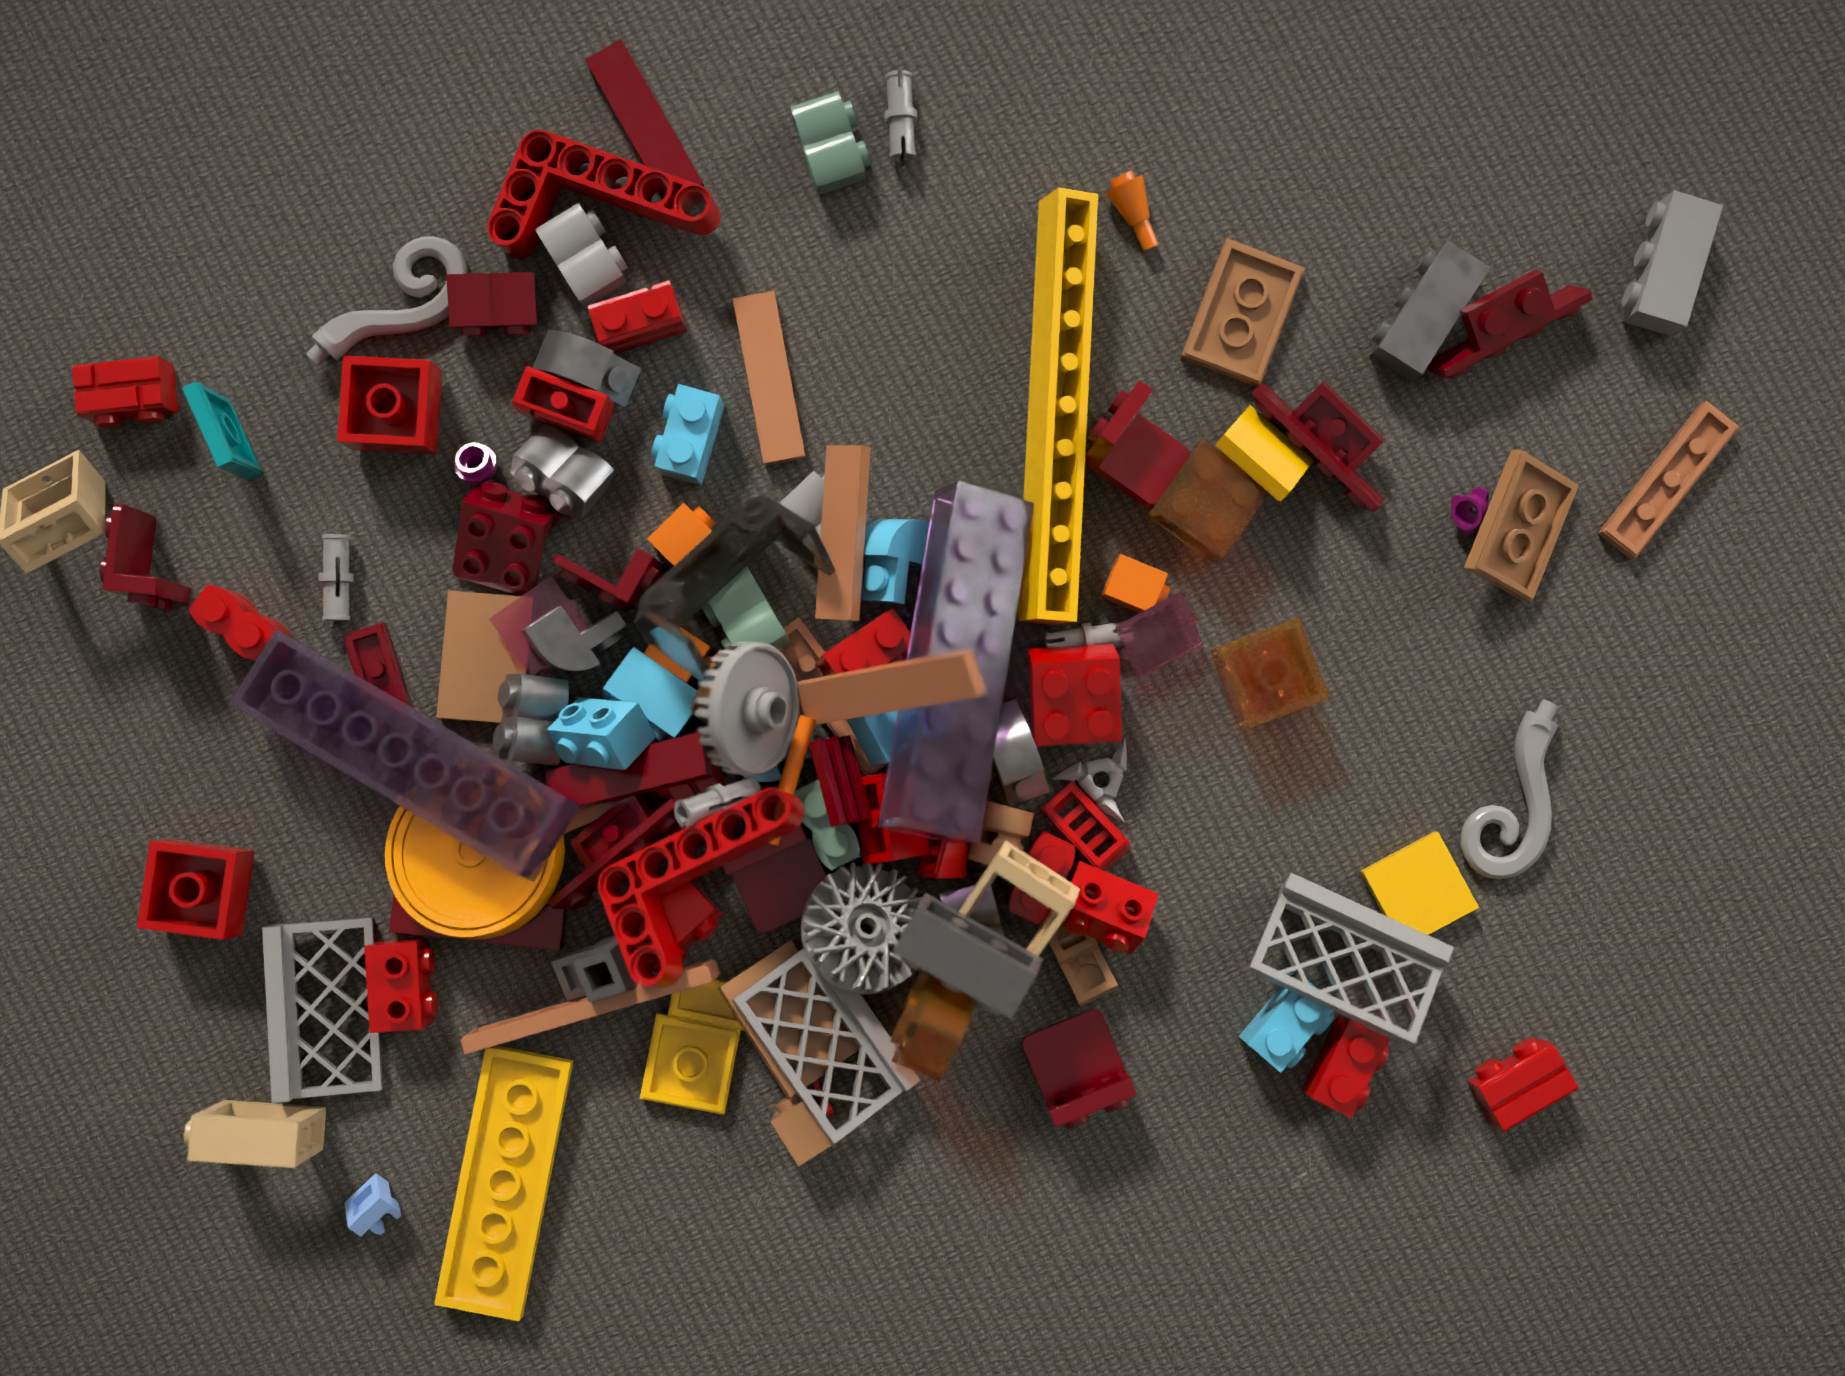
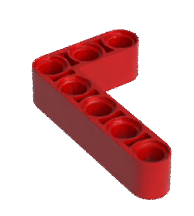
[487,129,721,259]
[598,788,805,987]

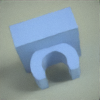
[344,1173,401,1237]

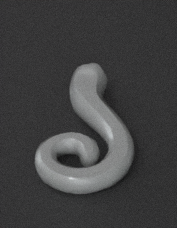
[306,236,469,366]
[1460,699,1559,880]

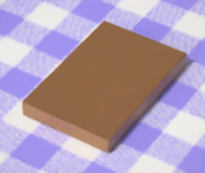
[1180,238,1305,387]
[1464,449,1579,602]
[436,590,536,723]
[717,940,859,1098]

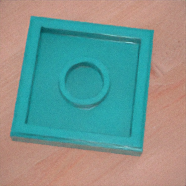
[182,382,263,481]

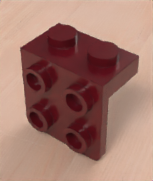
[1085,380,1190,508]
[453,482,560,597]
[99,504,191,610]
[553,548,667,612]
[722,822,827,933]
[1022,1008,1137,1129]

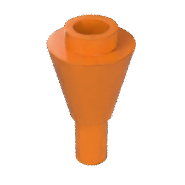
[1105,171,1159,251]

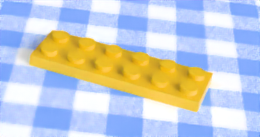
[434,1045,574,1321]

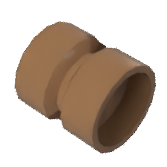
[967,800,1035,865]

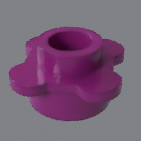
[1451,486,1489,535]

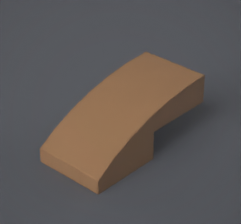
[1040,923,1119,1007]

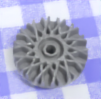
[695,642,800,776]
[801,863,923,994]

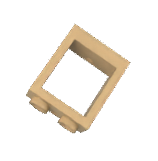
[0,450,106,574]
[959,840,1080,956]
[184,1100,326,1168]

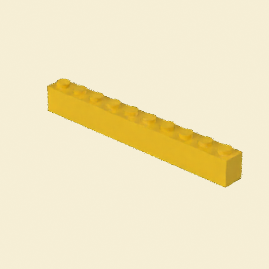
[1017,188,1098,625]

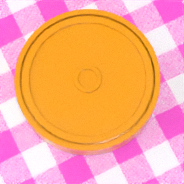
[385,764,565,940]

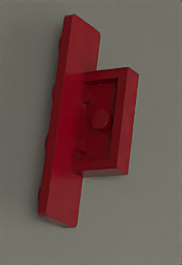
[1427,270,1593,378]
[1252,381,1385,512]
[548,794,682,911]

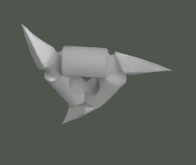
[1051,738,1127,823]

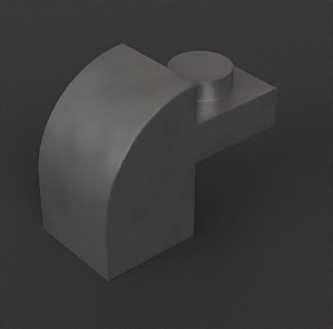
[533,330,641,407]
[521,606,627,671]
[975,699,1050,807]
[551,936,636,1002]

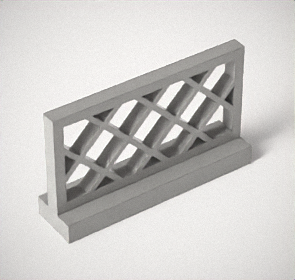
[1248,873,1454,1047]
[262,917,383,1103]
[732,947,920,1144]

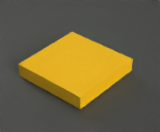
[1215,405,1314,502]
[1360,831,1479,935]
[640,1012,741,1115]

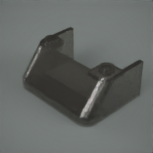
[633,496,836,681]

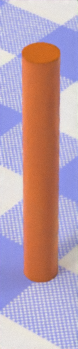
[769,715,816,846]

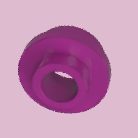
[454,443,498,485]

